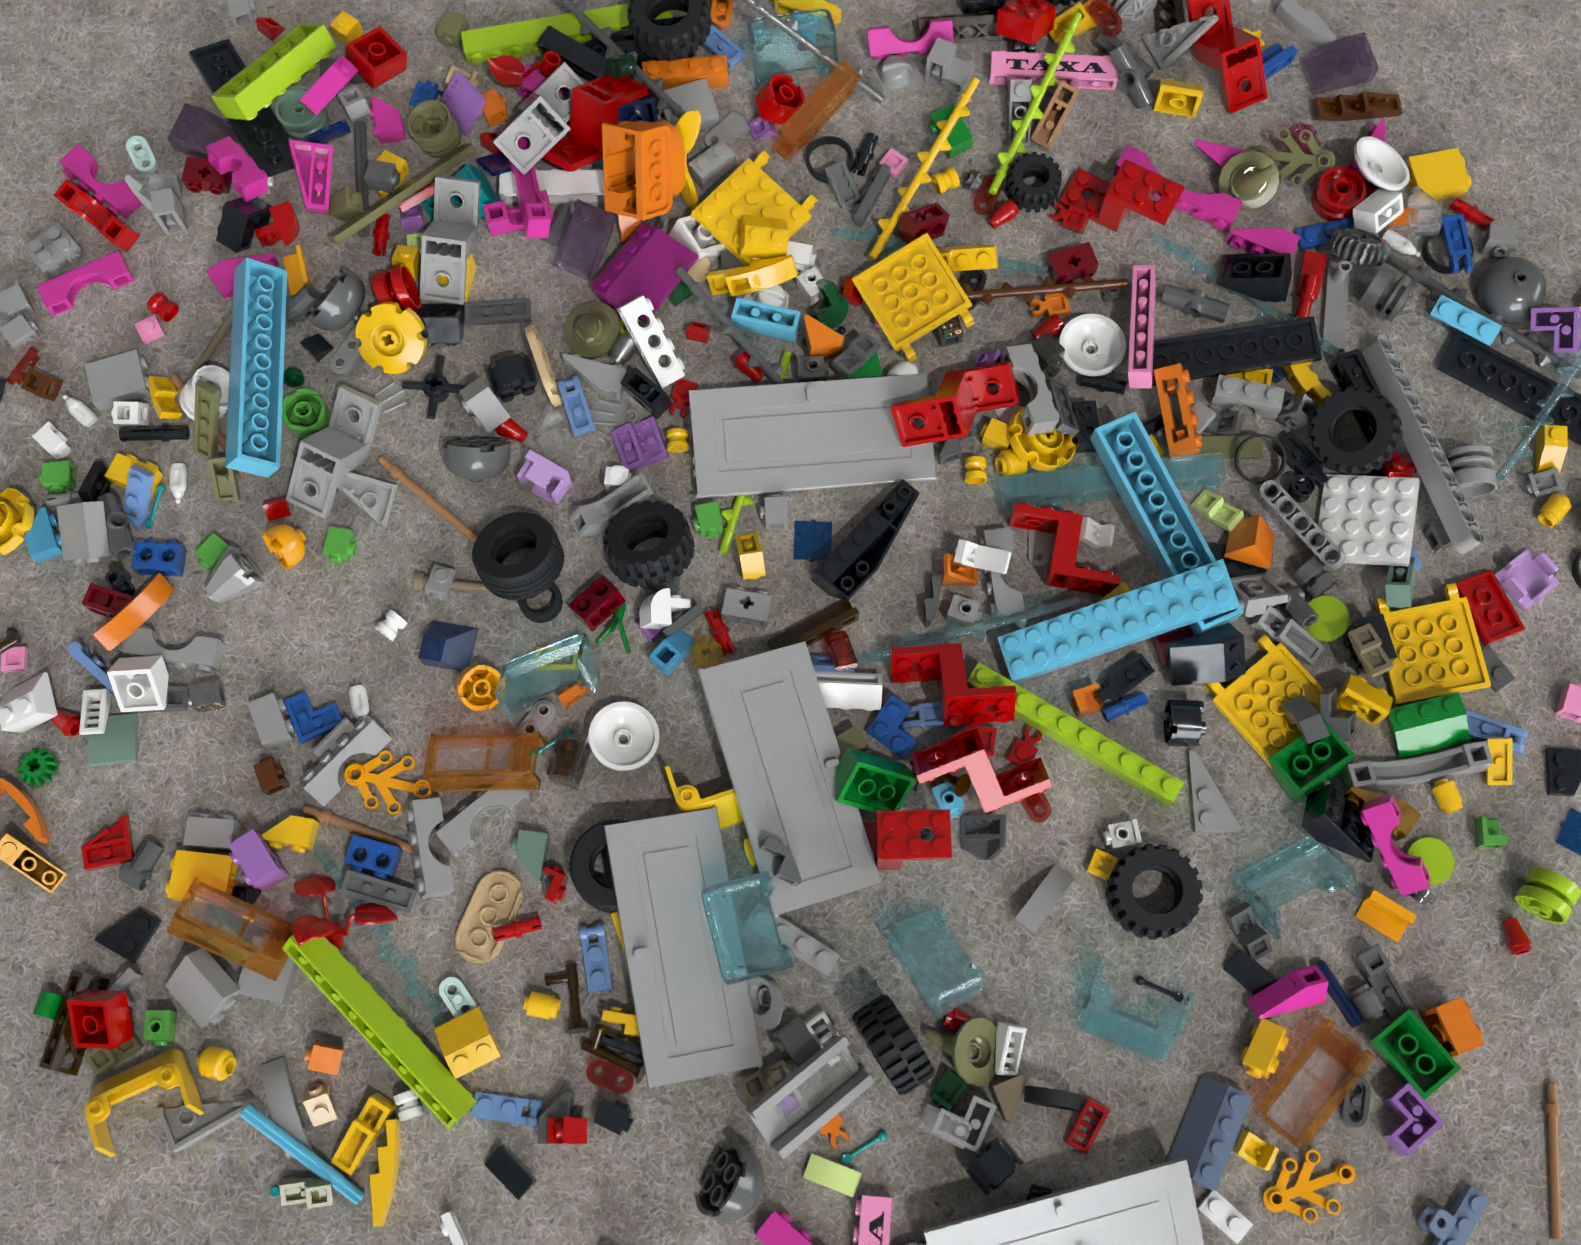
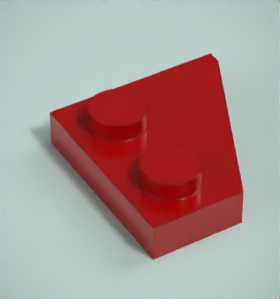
[1381,451,1417,479]
[81,815,134,871]

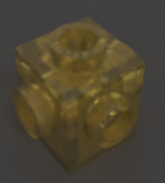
[690,637,723,671]

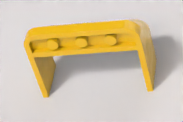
[665,766,744,830]
[85,1049,205,1157]

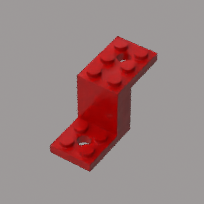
[1186,0,1268,114]
[543,72,648,172]
[1059,159,1185,232]
[890,361,1021,447]
[1009,502,1121,596]
[890,643,1017,726]
[911,728,1052,813]
[863,809,952,870]

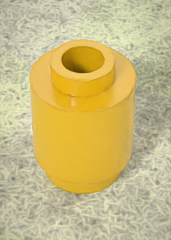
[1537,493,1571,527]
[1431,778,1464,815]
[523,991,561,1020]

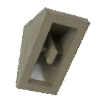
[991,1073,1030,1123]

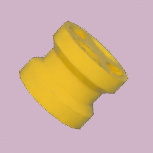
[666,428,689,453]

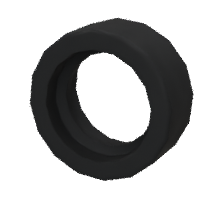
[518,582,563,623]

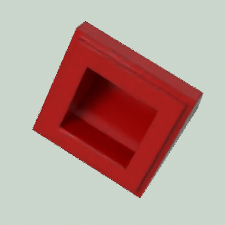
[256,17,285,42]
[480,132,502,157]
[686,321,712,343]
[262,495,291,521]

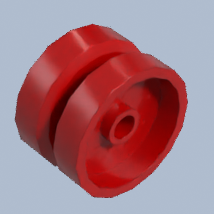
[1311,166,1366,222]
[372,263,421,311]

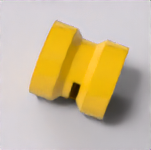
[931,166,960,195]
[964,456,987,485]

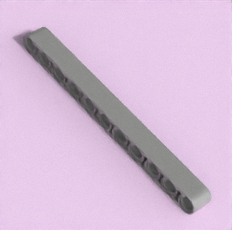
[1362,334,1484,555]

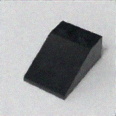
[1217,253,1292,302]
[1167,623,1246,686]

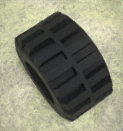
[1006,152,1062,213]

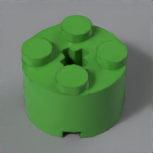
[282,389,331,440]

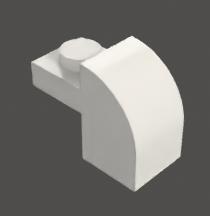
[639,588,691,630]

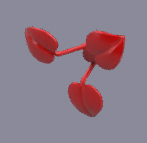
[488,51,577,125]
[292,875,398,950]

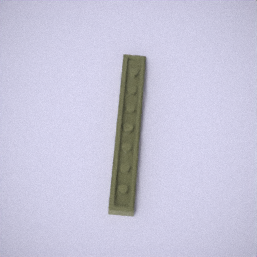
[327,143,477,244]

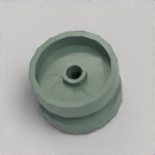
[275,86,329,142]

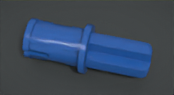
[1101,692,1148,722]

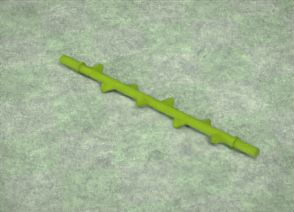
[988,12,1082,195]
[718,351,792,555]

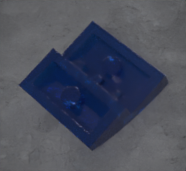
[306,119,351,144]

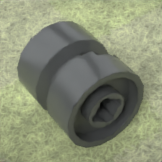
[1293,556,1338,599]

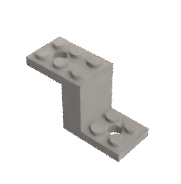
[492,62,584,175]
[420,175,480,305]
[286,384,383,519]

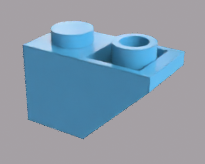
[25,507,62,563]
[649,629,699,678]

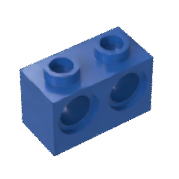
[131,540,187,577]
[344,835,403,880]

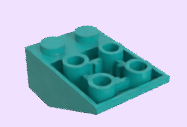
[422,164,499,221]

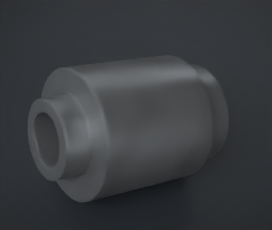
[609,331,638,366]
[1350,983,1386,1021]

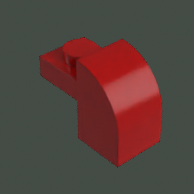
[254,200,300,247]
[547,1117,588,1145]

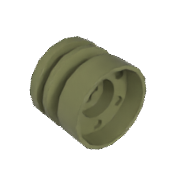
[407,100,462,158]

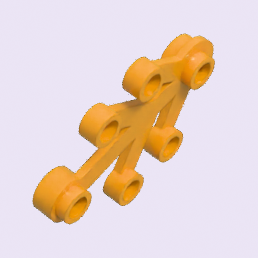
[344,750,433,816]
[1263,1150,1355,1223]

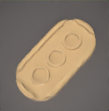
[525,324,563,407]
[455,870,524,964]

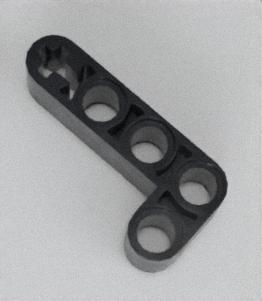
[536,26,617,81]

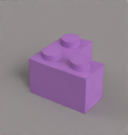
[1530,306,1581,353]
[228,829,290,891]
[1382,1083,1444,1156]

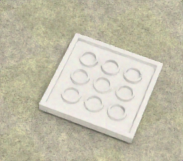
[1314,474,1420,567]

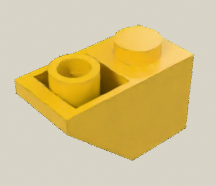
[262,815,320,854]

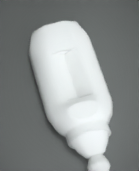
[1382,229,1421,257]
[63,395,98,428]
[169,463,187,504]
[349,685,369,721]

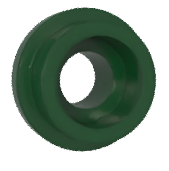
[283,367,305,388]

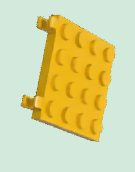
[691,151,818,266]
[852,233,975,363]
[1374,583,1491,706]
[1204,635,1343,769]

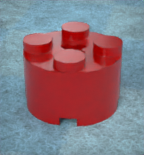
[755,73,805,125]

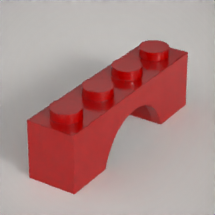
[53,178,140,252]

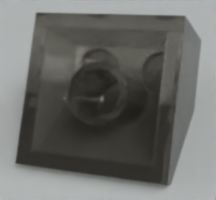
[547,734,591,791]

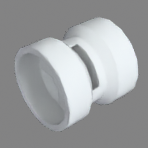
[375,609,407,641]
[393,1090,424,1121]

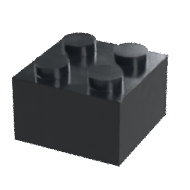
[1343,613,1397,675]

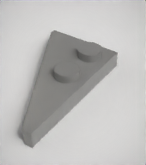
[1142,15,1219,69]
[337,472,397,528]
[1188,750,1241,833]
[156,1101,255,1153]

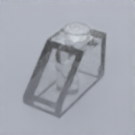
[916,1104,973,1149]

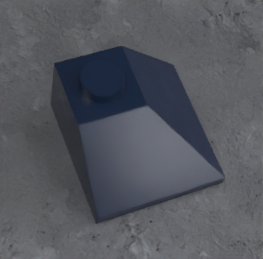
[617,92,659,125]
[418,621,478,671]

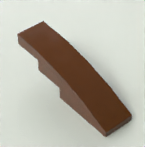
[1312,91,1403,121]

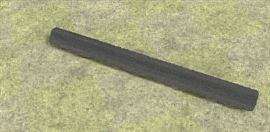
[354,121,370,237]

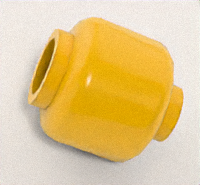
[995,448,1030,479]
[197,1046,236,1081]

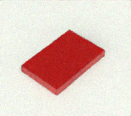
[1456,569,1525,646]

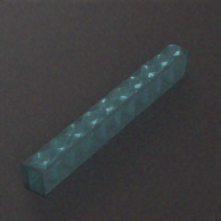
[996,452,1226,512]

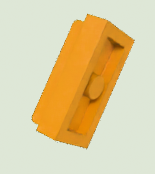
[283,244,312,297]
[1355,890,1417,942]

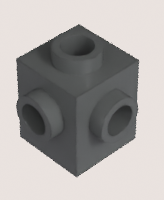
[1278,393,1317,429]

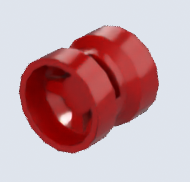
[147,292,179,323]

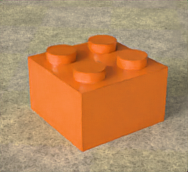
[1419,997,1485,1057]

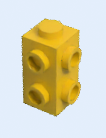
[1241,1019,1289,1079]

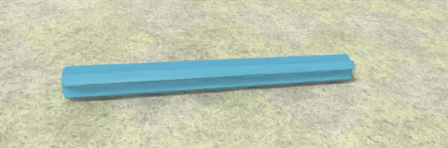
[240,1104,365,1204]

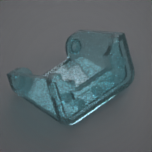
[747,9,838,88]
[702,871,794,985]
[882,906,987,1020]

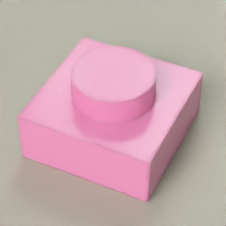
[878,148,909,179]
[134,315,165,344]
[1,646,28,673]

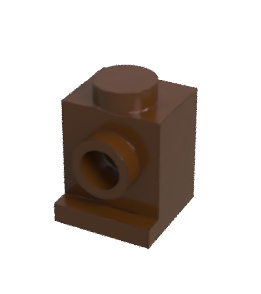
[21,367,63,401]
[253,756,290,796]

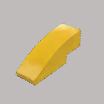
[1049,0,1112,43]
[331,1092,397,1176]

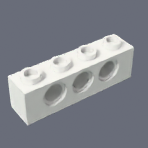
[616,296,685,388]

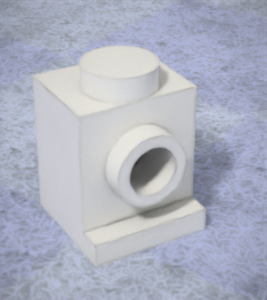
[111,401,149,426]
[32,421,71,461]
[604,465,631,493]
[1103,819,1142,851]

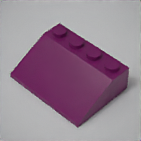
[590,222,699,323]

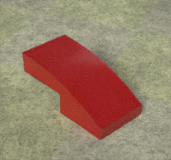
[1296,250,1327,300]

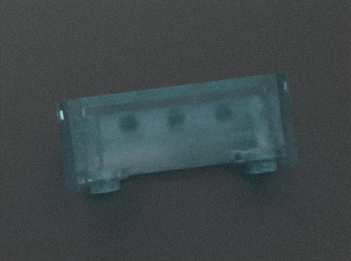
[494,633,600,724]
[1235,837,1361,940]
[1076,955,1197,1062]

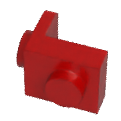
[973,725,997,756]
[542,865,568,905]

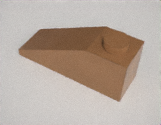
[1030,81,1080,149]

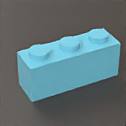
[1429,295,1502,346]
[731,298,801,343]

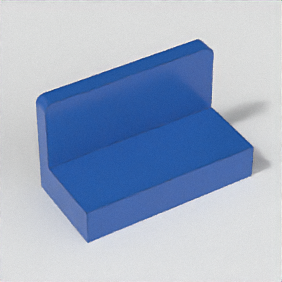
[1262,43,1298,80]

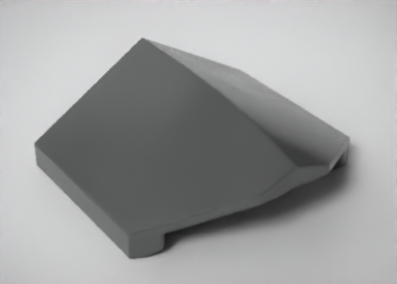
[960,814,1007,860]

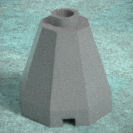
[205,546,264,603]

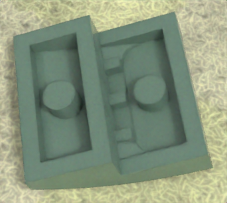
[88,713,139,767]

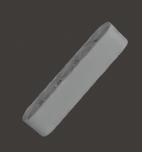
[1260,480,1345,570]

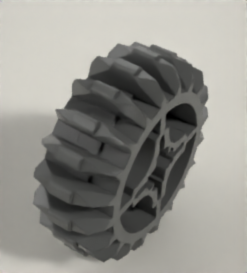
[1329,227,1390,267]

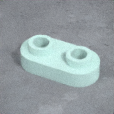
[126,136,158,174]
[439,977,477,1017]

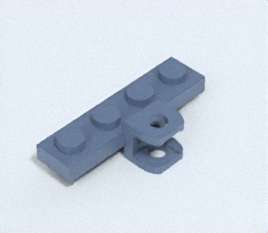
[1416,1184,1490,1245]

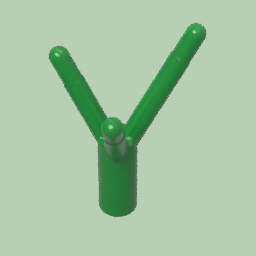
[595,603,631,654]

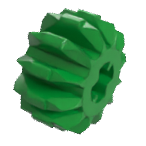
[15,747,60,788]

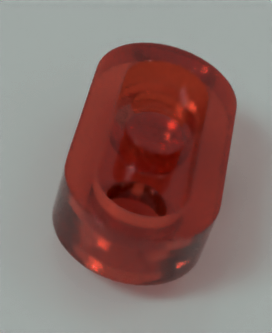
[1089,0,1122,37]
[973,174,1003,215]
[5,346,41,386]
[1020,793,1051,823]
[586,1060,634,1095]

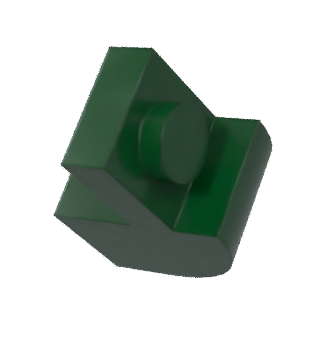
[809,278,849,329]

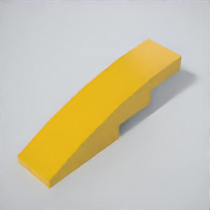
[369,1119,401,1227]

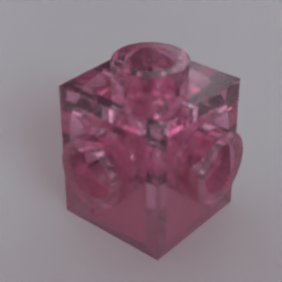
[1283,123,1322,155]

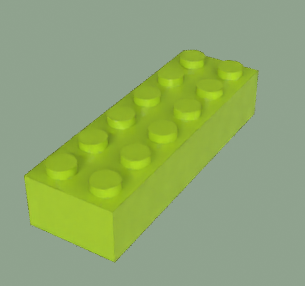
[211,23,337,121]

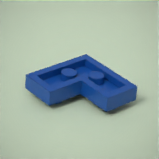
[284,692,343,744]
[866,694,918,760]

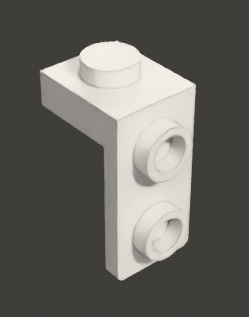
[954,539,1011,574]

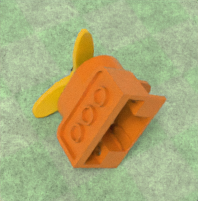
[602,110,701,221]

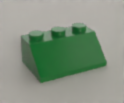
[1386,692,1471,759]
[1268,720,1356,804]
[835,748,916,813]
[1366,1008,1461,1100]

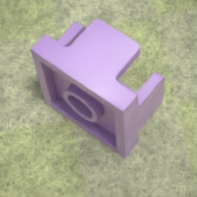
[517,450,573,505]
[1495,549,1560,612]

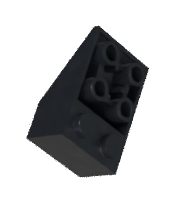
[1301,784,1374,863]

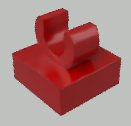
[839,276,863,306]

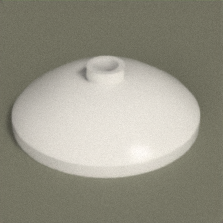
[1354,136,1410,190]
[1059,314,1126,376]
[588,702,659,771]

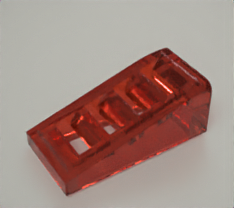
[824,630,858,671]

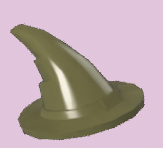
[1219,150,1279,211]
[564,301,621,359]
[924,1017,997,1086]

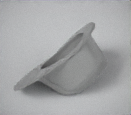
[876,55,921,90]
[748,976,783,1030]

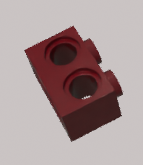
[897,202,950,244]
[568,575,626,632]
[81,583,134,618]

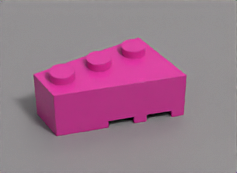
[289,140,333,215]

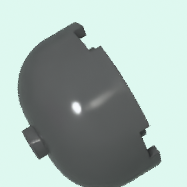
[1475,257,1547,324]
[305,266,366,331]
[442,435,511,483]
[696,1141,764,1222]

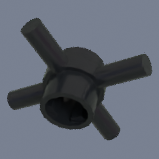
[402,355,468,419]

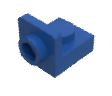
[409,80,444,107]

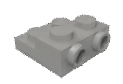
[23,222,85,279]
[1230,573,1288,617]

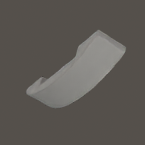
[261,1057,312,1161]

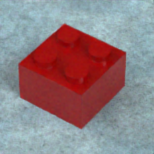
[996,0,1056,45]
[346,26,407,89]
[66,990,134,1049]

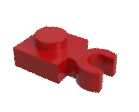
[1049,203,1091,234]
[670,379,699,419]
[1006,726,1042,766]

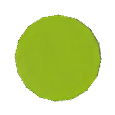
[1304,596,1350,642]
[1405,837,1455,886]

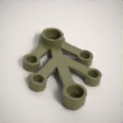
[1251,128,1336,187]

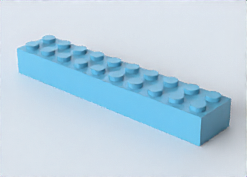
[225,257,287,478]
[1090,411,1243,635]
[997,559,1240,683]

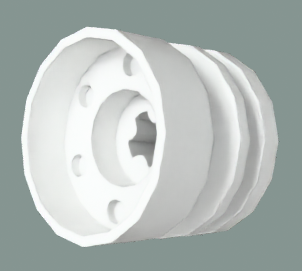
[179,365,229,420]

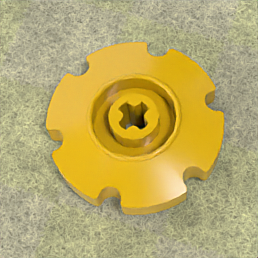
[355,302,427,374]
[1008,407,1076,472]
[0,488,34,555]

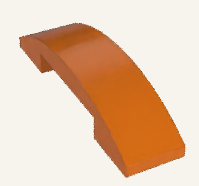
[92,572,175,652]
[0,778,50,844]

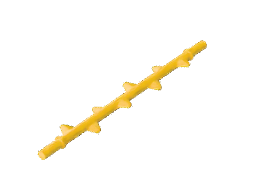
[868,77,980,261]

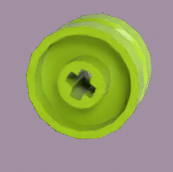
[1515,867,1581,925]

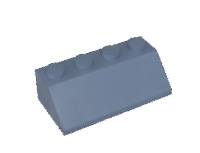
[1166,1076,1253,1191]

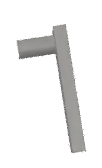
[1321,260,1352,352]

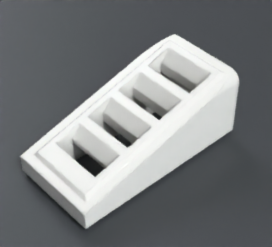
[79,689,112,735]
[803,1009,850,1066]
[995,1022,1027,1077]

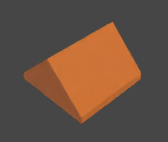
[803,314,844,358]
[1224,514,1275,570]

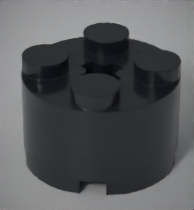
[487,354,538,403]
[1163,699,1206,747]
[966,1137,1024,1196]

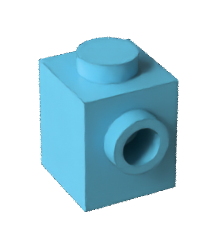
[930,782,965,819]

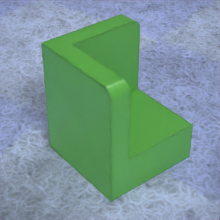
[1474,816,1508,849]

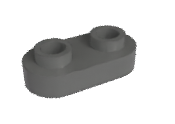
[1340,1077,1371,1128]

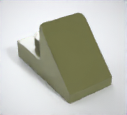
[207,456,240,503]

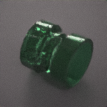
[607,54,637,79]

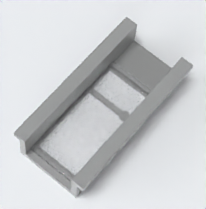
[745,1035,875,1160]

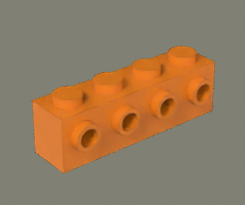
[642,55,729,93]

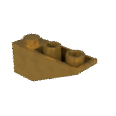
[1342,787,1421,841]
[0,830,67,894]

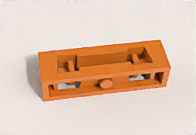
[1154,363,1203,460]

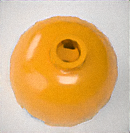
[262,524,306,571]
[455,664,503,711]

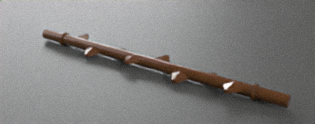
[962,275,1128,305]

